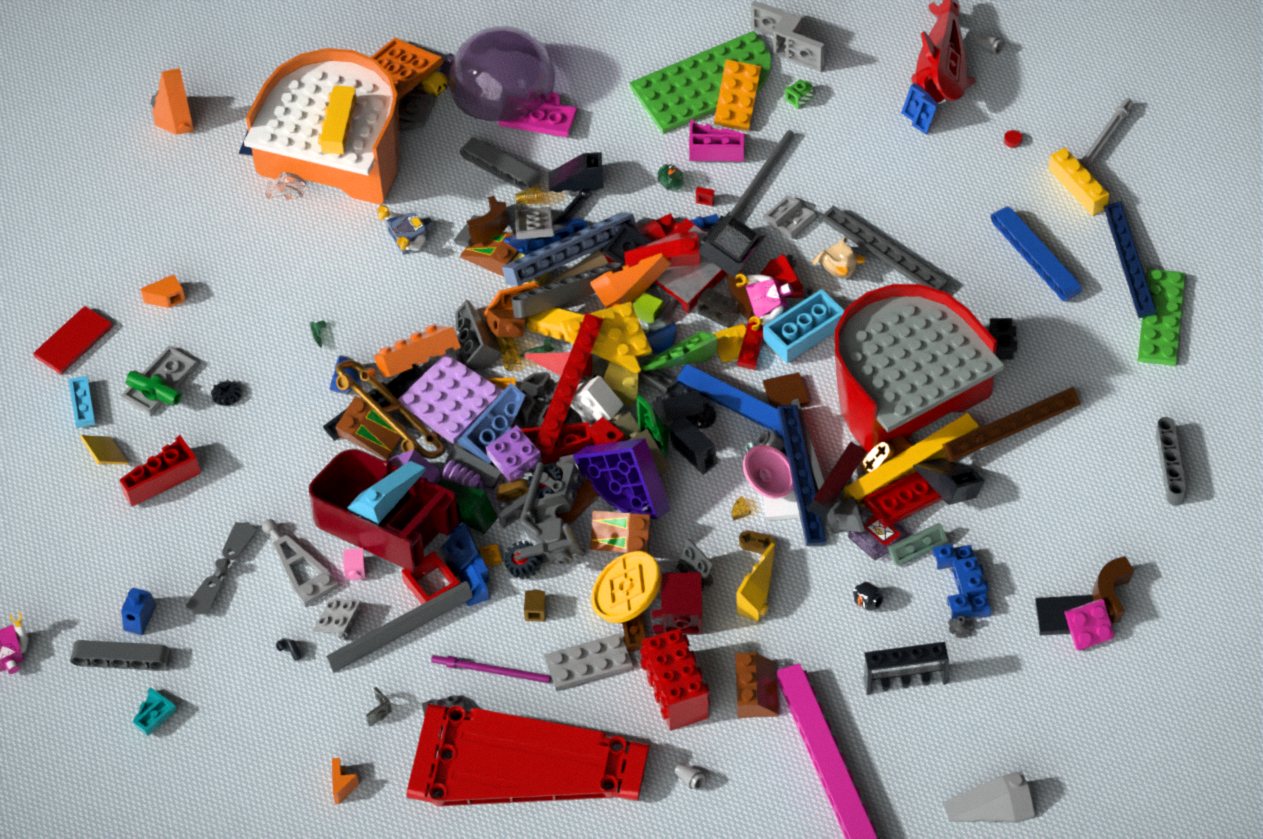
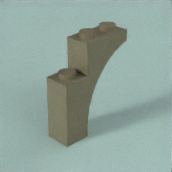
[608,412,671,476]

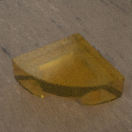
[732,496,751,521]

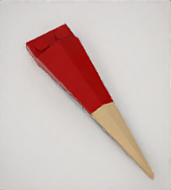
[546,213,677,285]

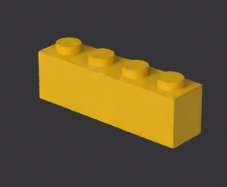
[318,85,357,154]
[1049,147,1109,216]
[525,307,582,341]

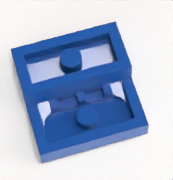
[901,83,938,134]

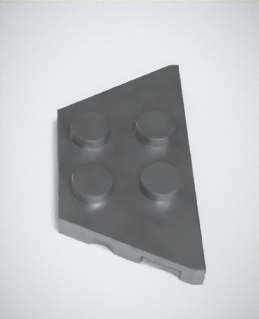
[398,86,435,131]

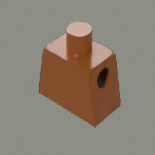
[486,309,525,337]

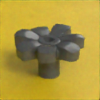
[948,616,974,638]

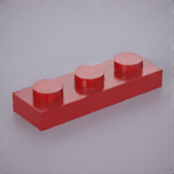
[737,318,765,370]

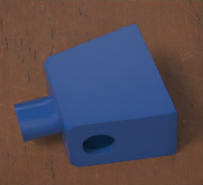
[121,588,157,635]

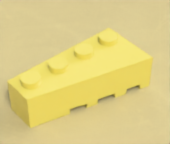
[603,358,639,406]

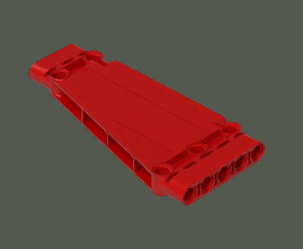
[406,703,650,807]

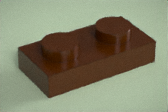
[622,614,646,652]

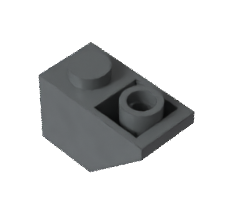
[832,497,866,532]

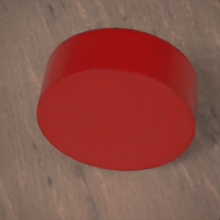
[1004,130,1022,148]

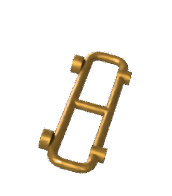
[336,360,445,459]

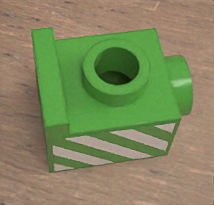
[785,79,813,109]

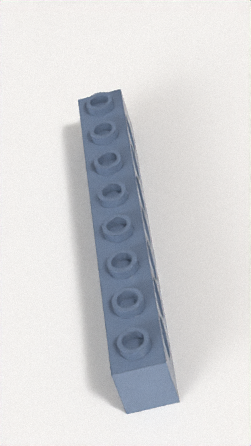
[502,212,638,286]

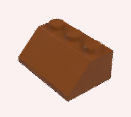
[735,652,778,718]

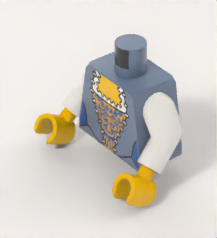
[377,205,433,255]

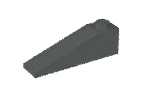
[455,299,501,370]

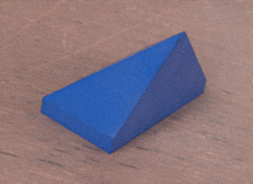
[645,322,677,354]

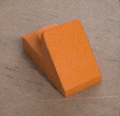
[332,758,359,804]

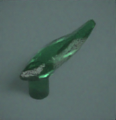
[310,320,326,348]
[519,338,555,357]

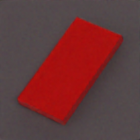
[33,306,113,375]
[862,471,943,528]

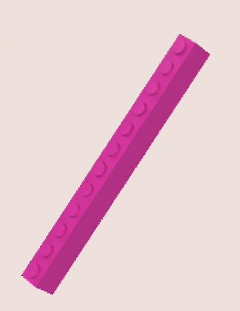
[777,663,880,839]

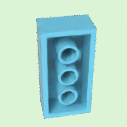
[763,289,844,363]

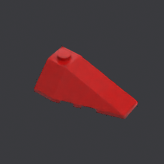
[624,231,700,267]

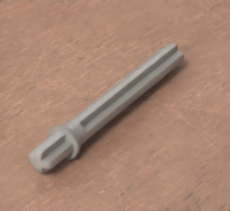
[1080,98,1134,170]

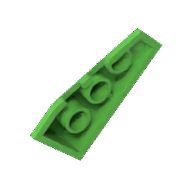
[639,331,717,371]

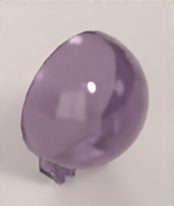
[439,26,555,121]

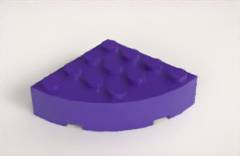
[573,438,671,519]

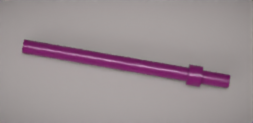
[431,655,550,683]

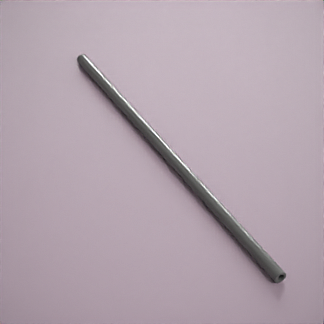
[646,130,795,335]

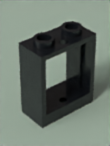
[669,416,718,475]

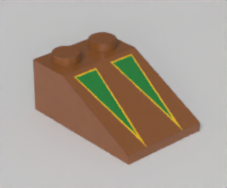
[460,232,519,277]
[336,396,407,460]
[590,510,652,554]

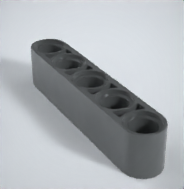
[459,137,541,193]
[1156,417,1186,506]
[70,640,170,671]

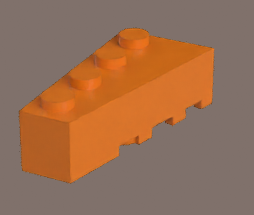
[373,324,461,377]

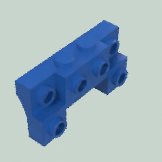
[932,544,991,619]

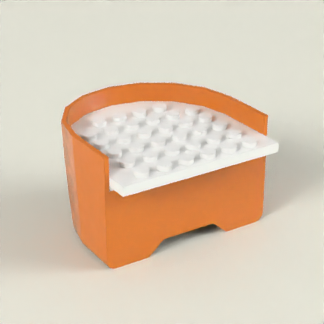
[244,48,400,204]

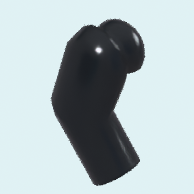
[276,638,303,661]

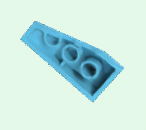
[347,461,426,524]

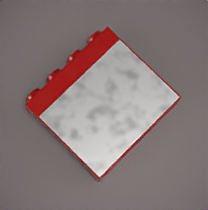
[654,218,737,313]

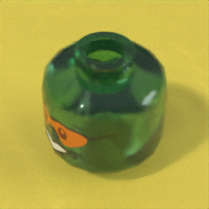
[657,164,684,191]

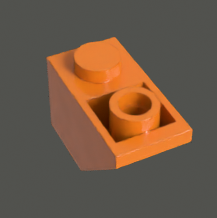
[140,274,186,308]

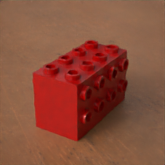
[640,628,711,731]

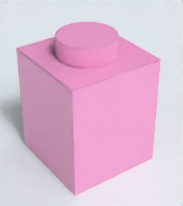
[343,548,366,580]

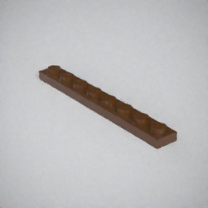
[942,387,1081,462]

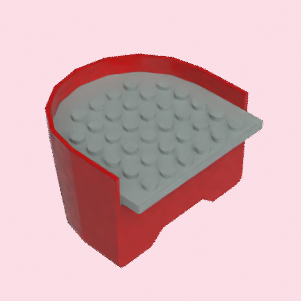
[835,284,1004,454]

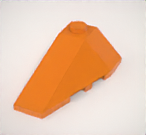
[152,68,194,135]
[590,253,672,308]

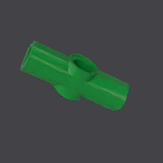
[125,370,182,406]

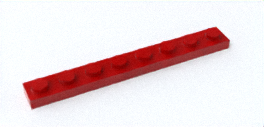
[534,313,604,457]

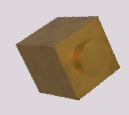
[524,589,546,622]

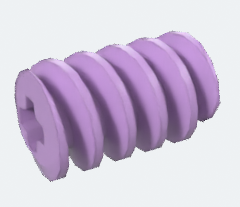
[440,460,483,490]

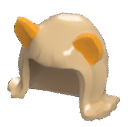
[812,237,866,279]

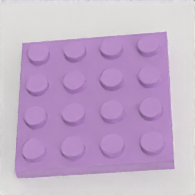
[398,354,503,444]

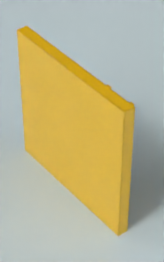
[712,323,746,364]
[80,435,129,465]

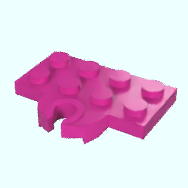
[498,89,577,137]

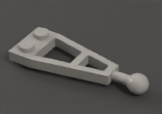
[262,519,338,607]

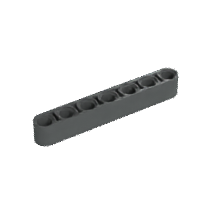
[512,262,622,318]

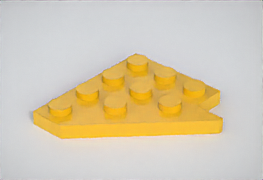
[560,302,652,374]

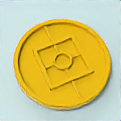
[591,551,662,623]

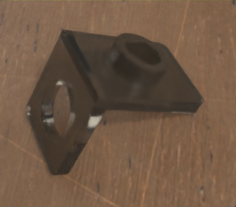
[366,687,392,726]

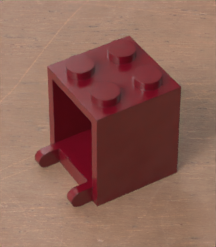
[652,572,703,635]

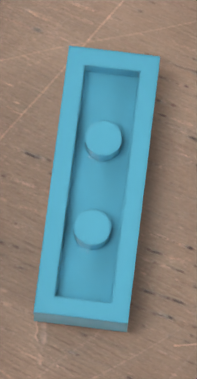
[69,376,96,428]

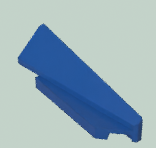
[504,218,587,256]
[449,522,489,606]

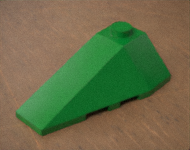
[636,395,669,461]

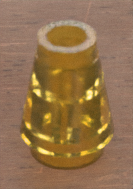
[515,186,543,204]

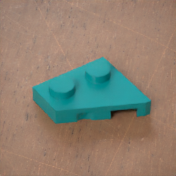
[133,687,177,736]

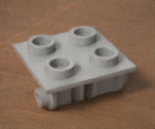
[313,599,361,640]

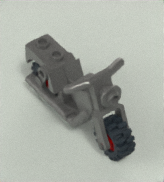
[503,462,586,579]

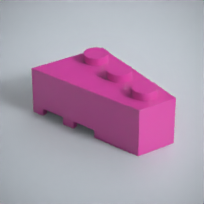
[689,119,744,161]

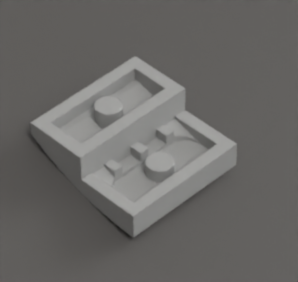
[763,195,817,239]

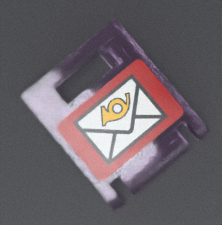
[848,515,909,561]

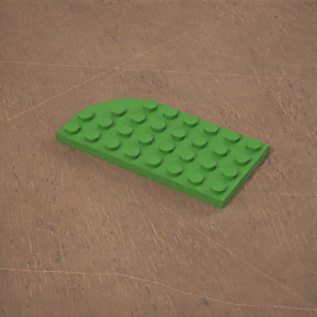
[630,31,771,134]

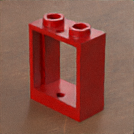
[401,551,460,604]

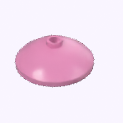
[743,445,794,499]

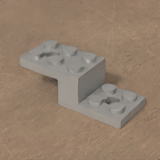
[751,0,824,72]

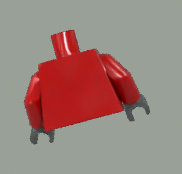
[761,254,813,300]

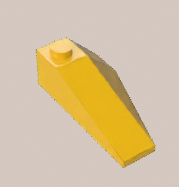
[737,543,775,622]

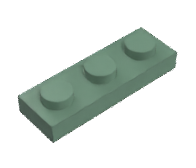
[888,523,948,566]

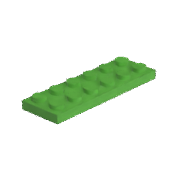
[1137,269,1185,366]

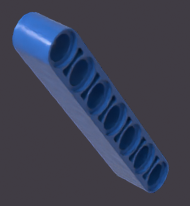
[991,206,1081,302]
[676,364,783,436]

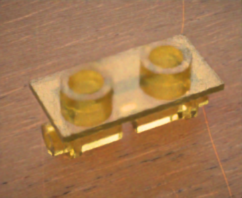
[495,335,522,371]

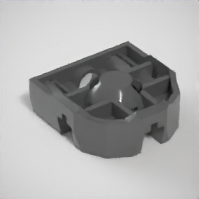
[517,372,574,428]

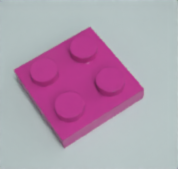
[1064,599,1115,650]

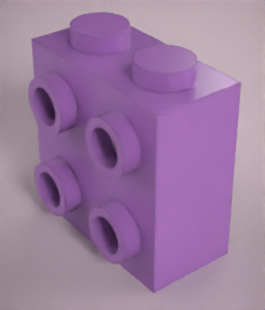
[486,425,542,483]

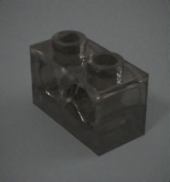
[698,287,740,328]

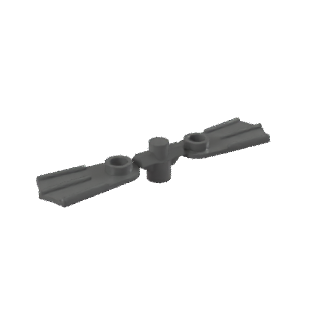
[186,522,257,615]

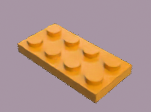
[713,59,761,131]

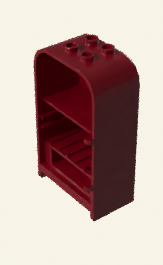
[309,449,459,573]

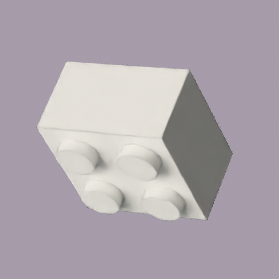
[571,376,624,427]

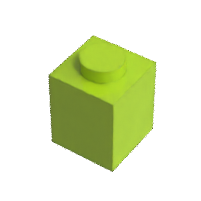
[633,292,663,323]

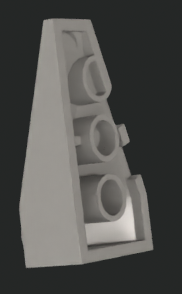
[942,771,1035,823]

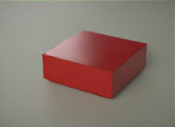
[695,187,715,206]

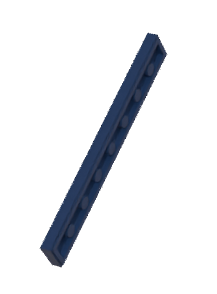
[1103,201,1157,319]
[777,405,826,546]

